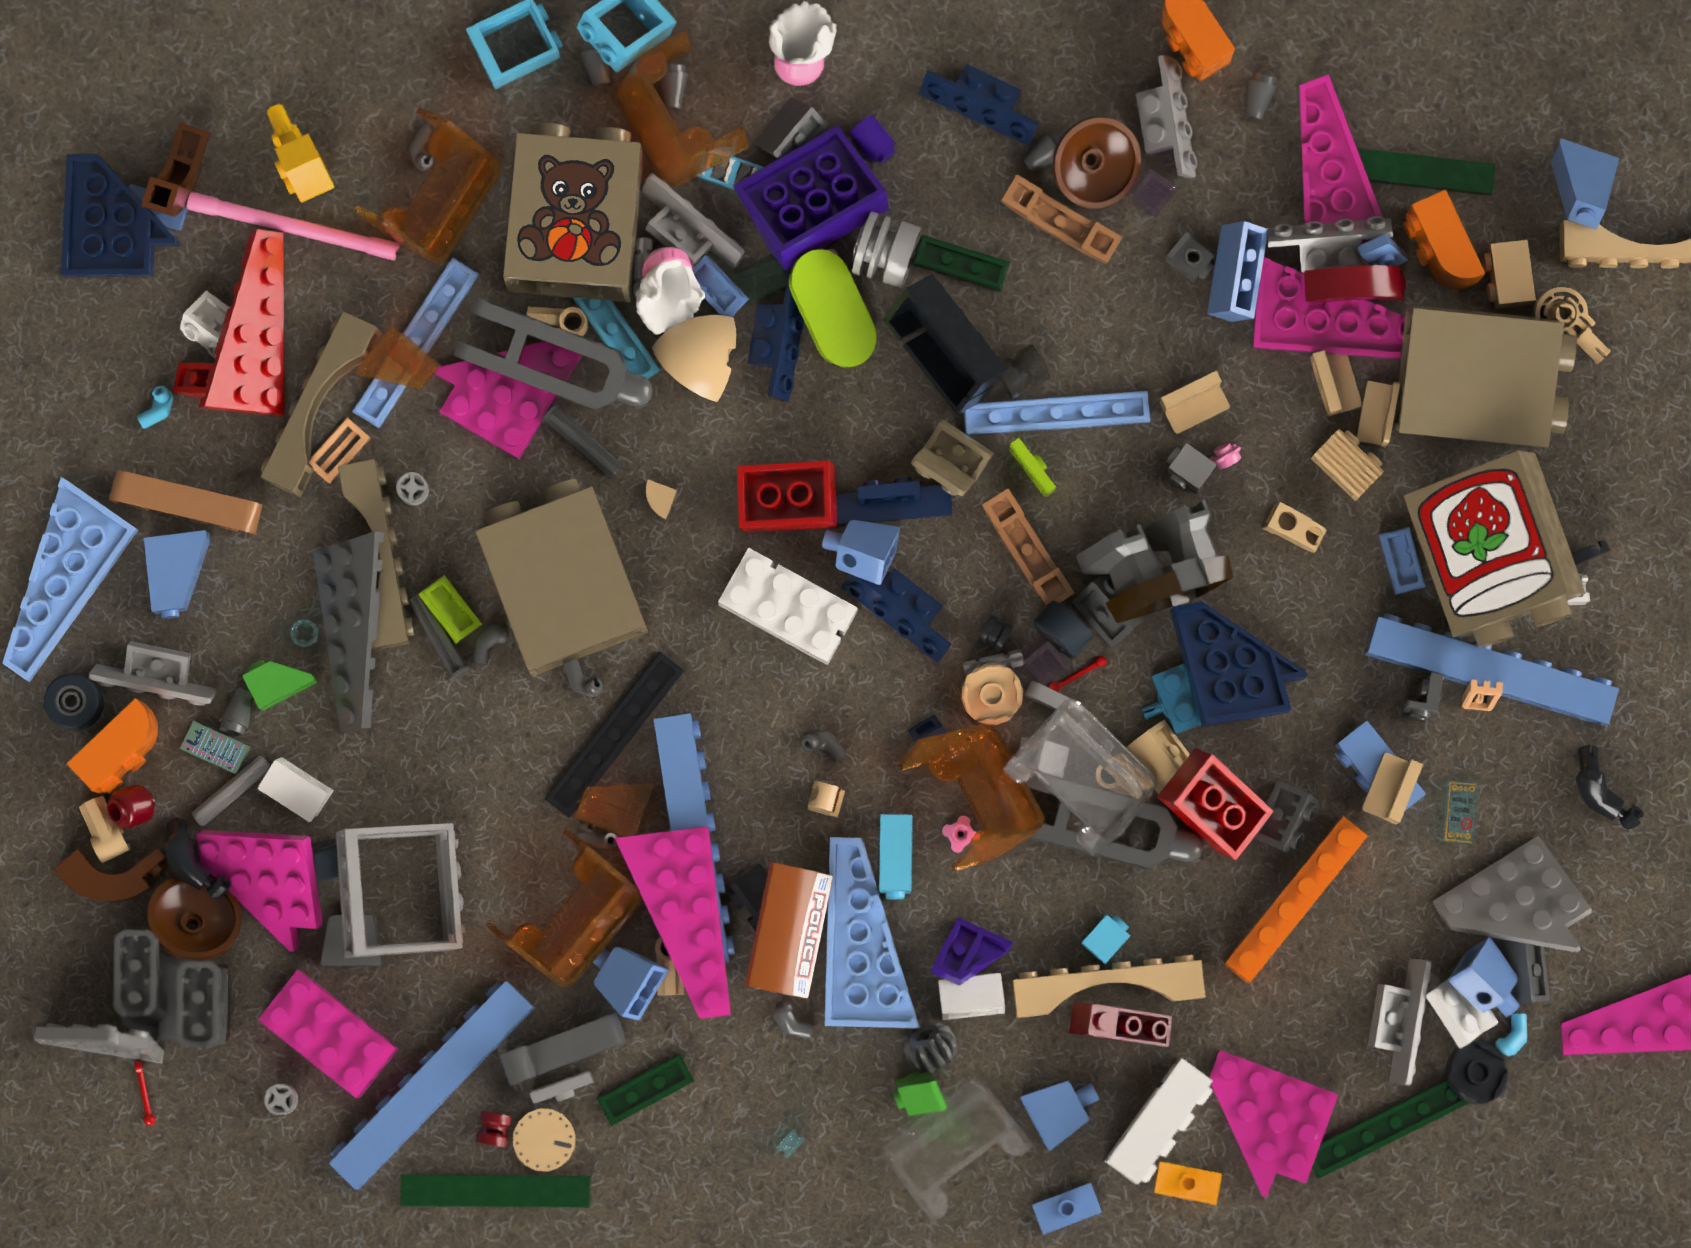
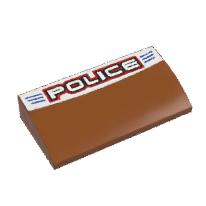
[745,862,833,999]

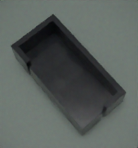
[883,274,1008,415]

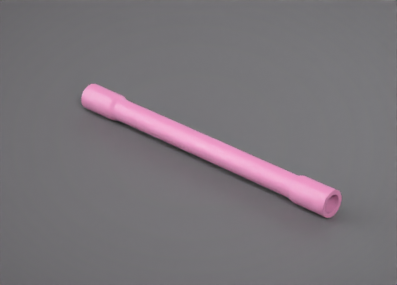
[187,192,400,261]

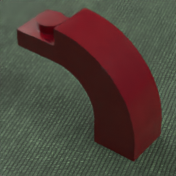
[1304,265,1406,303]

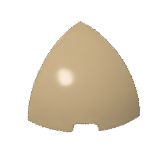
[652,315,736,402]

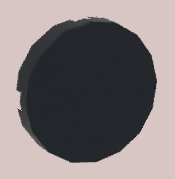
[1571,540,1611,567]
[1445,1041,1509,1104]

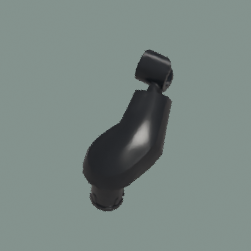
[1576,745,1644,829]
[164,818,231,899]

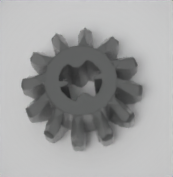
[903,1023,958,1073]

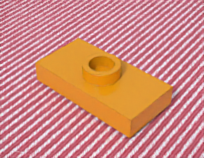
[1154,1161,1222,1205]

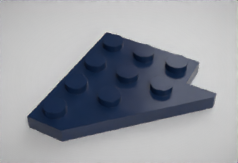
[61,154,180,277]
[1170,602,1307,728]

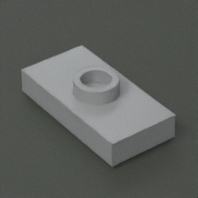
[530,1071,594,1104]

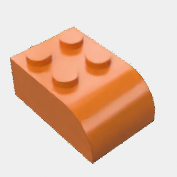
[1161,0,1235,82]
[1403,189,1485,290]
[67,698,158,795]

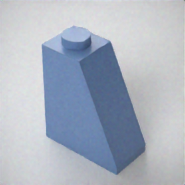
[1551,138,1619,230]
[144,530,210,619]

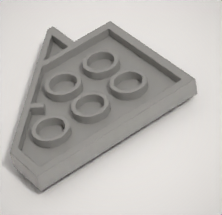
[1433,836,1592,952]
[34,1023,164,1064]

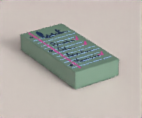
[180,721,250,775]

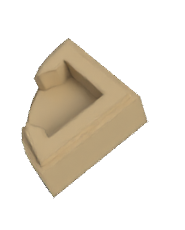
[646,479,677,520]

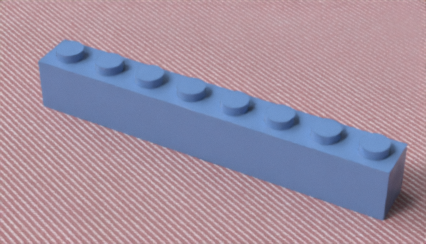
[1365,614,1619,726]
[654,713,735,963]
[329,981,535,1190]

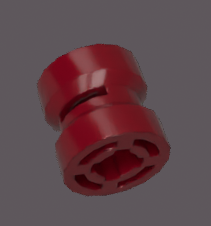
[475,1110,512,1147]

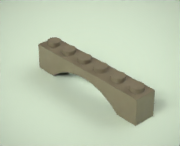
[261,311,382,498]
[338,459,415,651]

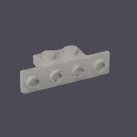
[1136,55,1197,178]
[641,173,745,270]
[1267,216,1393,273]
[88,641,217,705]
[1368,958,1431,1086]

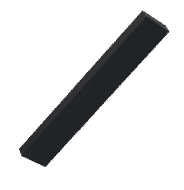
[545,652,684,818]

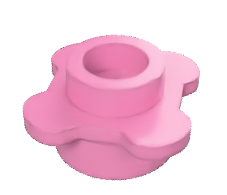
[1209,442,1241,469]
[942,816,979,853]

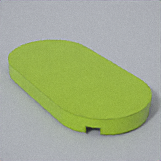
[789,249,877,368]

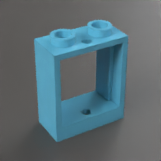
[466,0,563,89]
[577,0,677,73]
[879,814,912,900]

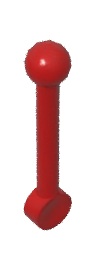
[1049,655,1107,692]
[134,1060,156,1126]

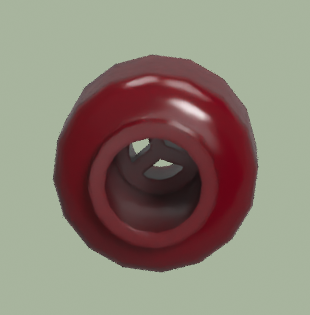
[107,784,155,829]

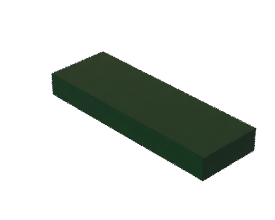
[913,235,1010,292]
[597,1054,694,1126]

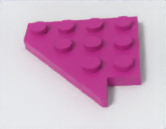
[433,341,583,459]
[196,830,323,952]
[1209,1050,1338,1198]

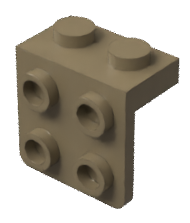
[911,419,994,496]

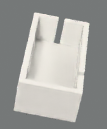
[718,548,858,665]
[1104,1058,1213,1184]

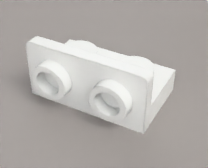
[180,290,230,359]
[1425,979,1498,1049]

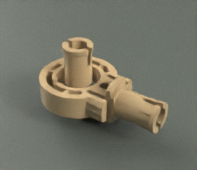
[1533,287,1611,364]

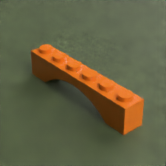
[1223,816,1368,983]

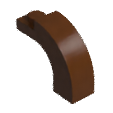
[141,123,211,217]
[53,847,168,903]

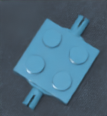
[1141,663,1201,735]

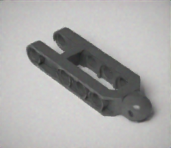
[453,296,653,410]
[998,768,1203,870]

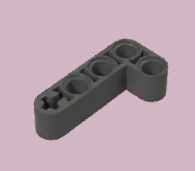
[499,1013,628,1086]

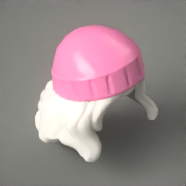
[769,1,836,86]
[636,247,705,334]

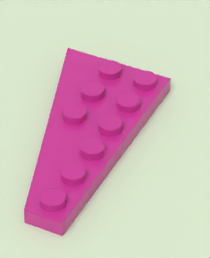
[1300,74,1383,244]
[1252,257,1406,359]
[615,827,731,1019]
[1560,974,1691,1055]

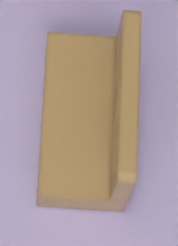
[1310,350,1362,417]
[1159,371,1230,434]
[1356,380,1401,448]
[1126,719,1190,794]
[1362,753,1423,824]

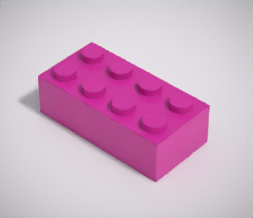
[258,970,399,1098]

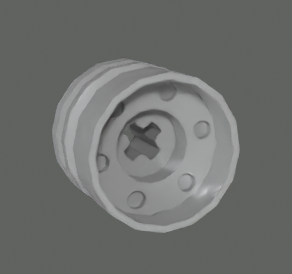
[852,211,922,289]

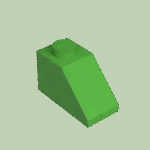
[242,660,318,711]
[892,1071,947,1116]

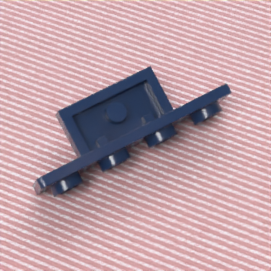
[919,64,1039,145]
[747,276,804,402]
[836,477,952,526]
[841,568,952,662]

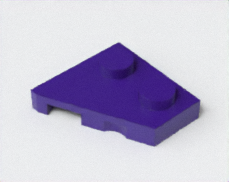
[931,917,1013,986]

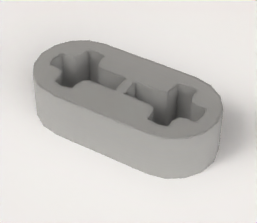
[1024,681,1084,721]

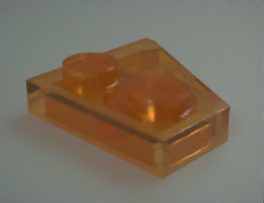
[356,326,442,389]
[574,783,654,837]

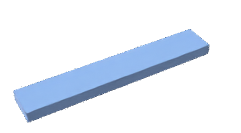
[352,257,479,428]
[963,391,1150,436]

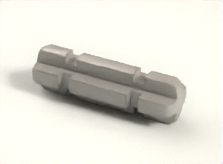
[634,238,653,297]
[963,649,1024,677]

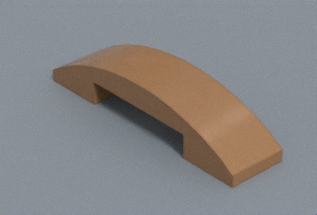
[1001,175,1122,264]
[982,488,1074,606]

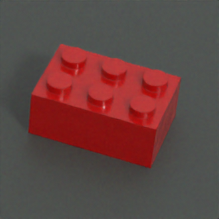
[737,461,837,533]
[1157,748,1274,860]

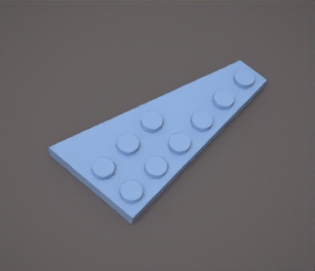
[2,477,138,682]
[825,837,920,1028]

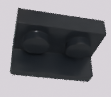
[729,864,768,932]

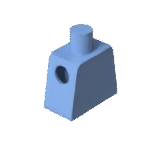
[822,520,900,585]
[1448,937,1520,1017]
[593,946,670,1020]
[1019,1081,1100,1151]

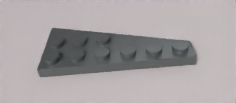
[313,531,384,734]

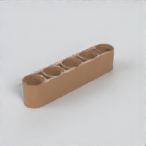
[108,470,263,536]

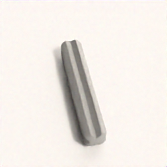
[192,756,271,826]

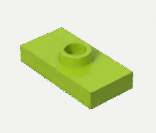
[1009,438,1056,497]
[418,575,482,644]

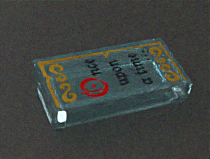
[1441,780,1478,845]

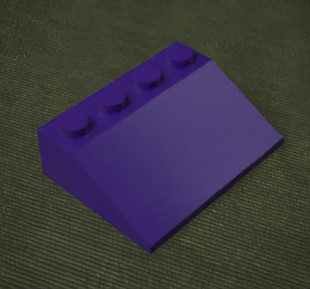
[733,125,889,270]

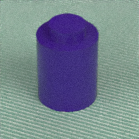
[849,115,896,164]

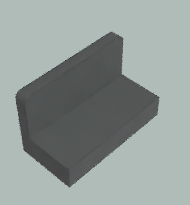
[754,98,828,160]
[1495,941,1550,1004]

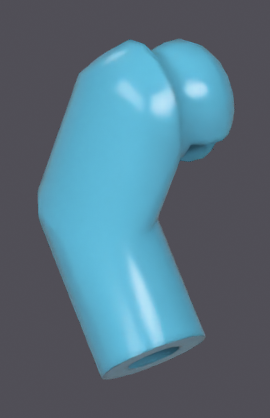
[137,386,173,429]
[1495,1014,1527,1056]

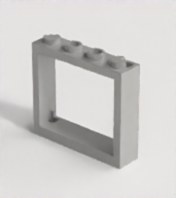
[336,823,466,958]

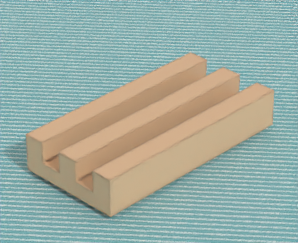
[308,417,371,484]
[1461,679,1503,711]

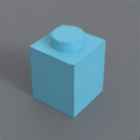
[1081,915,1130,964]

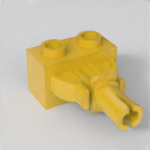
[267,104,335,203]

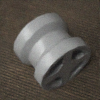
[396,472,429,506]
[264,1084,298,1115]

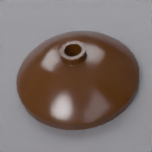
[1053,116,1141,209]
[147,877,242,961]

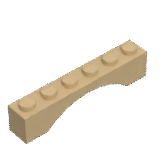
[1559,220,1691,268]
[1012,955,1206,1018]

